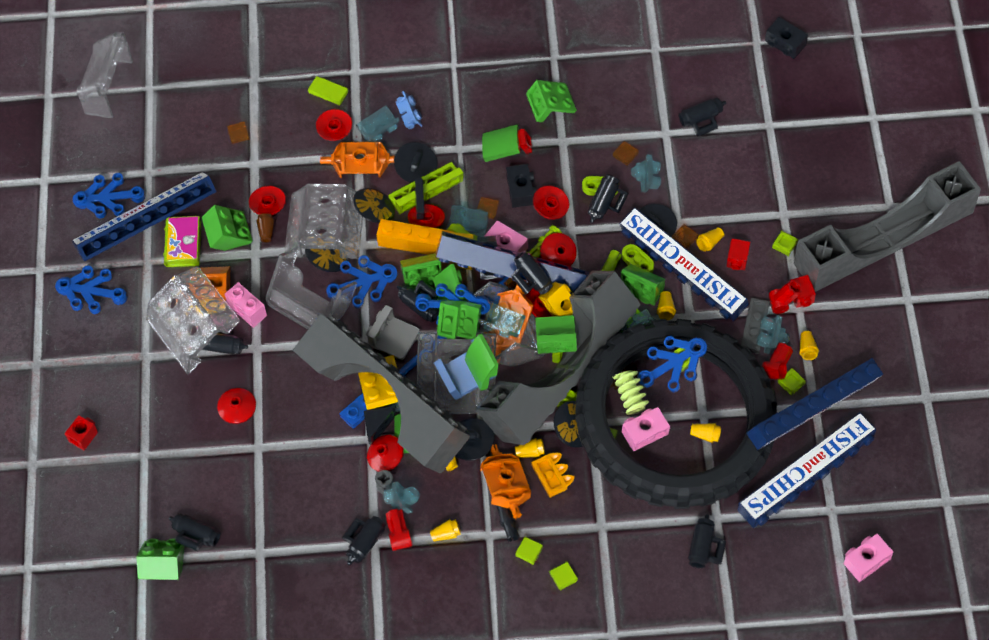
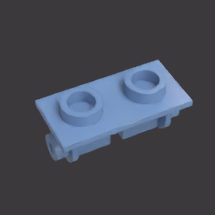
[396,91,423,129]

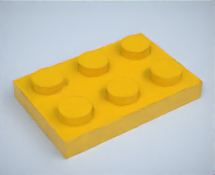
[358,355,398,410]

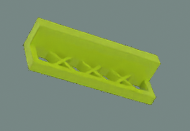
[388,162,463,215]

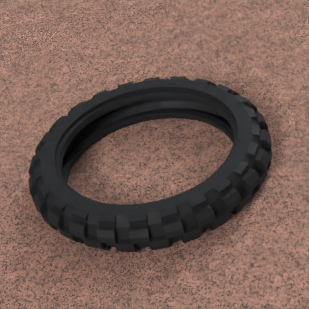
[575,319,777,509]

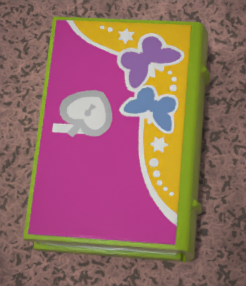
[163,216,201,267]

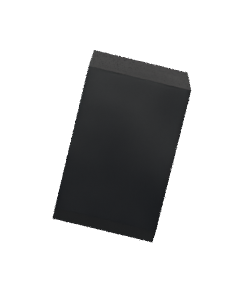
[364,406,395,445]

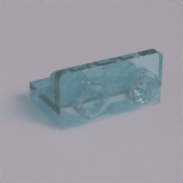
[446,205,488,237]
[478,303,526,339]

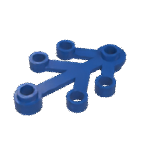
[73,173,145,219]
[326,255,397,308]
[55,266,127,314]
[415,283,490,325]
[637,336,707,392]

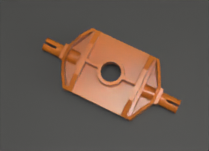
[320,142,395,178]
[484,280,533,361]
[480,444,531,519]

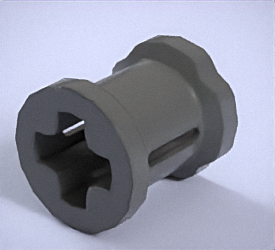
[375,470,394,495]

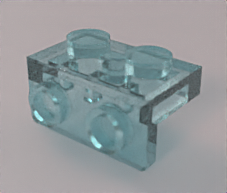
[356,105,400,142]

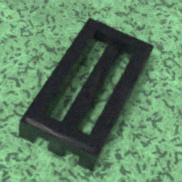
[415,178,425,220]

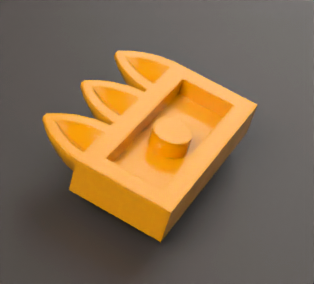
[531,453,575,498]

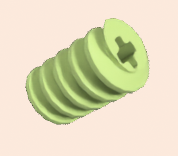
[613,371,649,415]

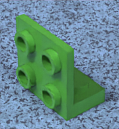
[526,80,576,122]
[536,315,577,354]

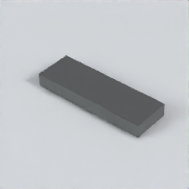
[741,298,770,354]

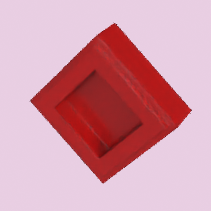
[518,129,533,154]

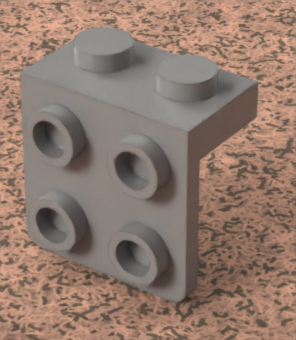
[366,305,420,360]

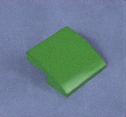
[482,125,520,162]
[437,300,482,340]
[465,334,499,391]

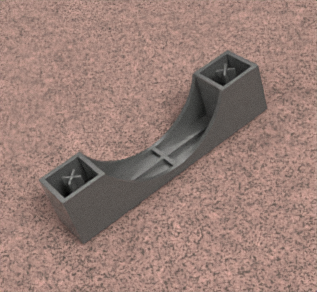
[794,161,981,292]
[475,271,641,445]
[293,313,470,474]

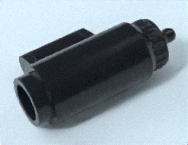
[678,98,726,137]
[588,174,629,223]
[511,250,553,295]
[397,280,439,323]
[195,324,249,354]
[168,513,221,551]
[688,514,726,569]
[342,516,386,565]

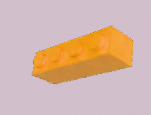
[376,219,454,255]

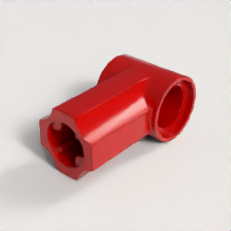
[769,280,803,314]
[762,343,793,380]
[385,509,412,551]

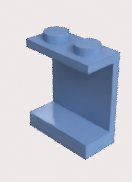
[434,339,496,400]

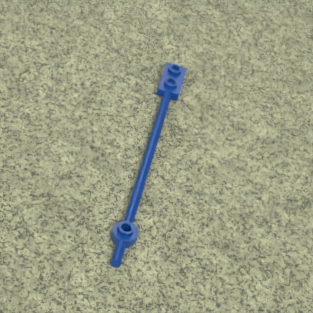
[339,277,513,429]

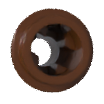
[256,214,275,243]

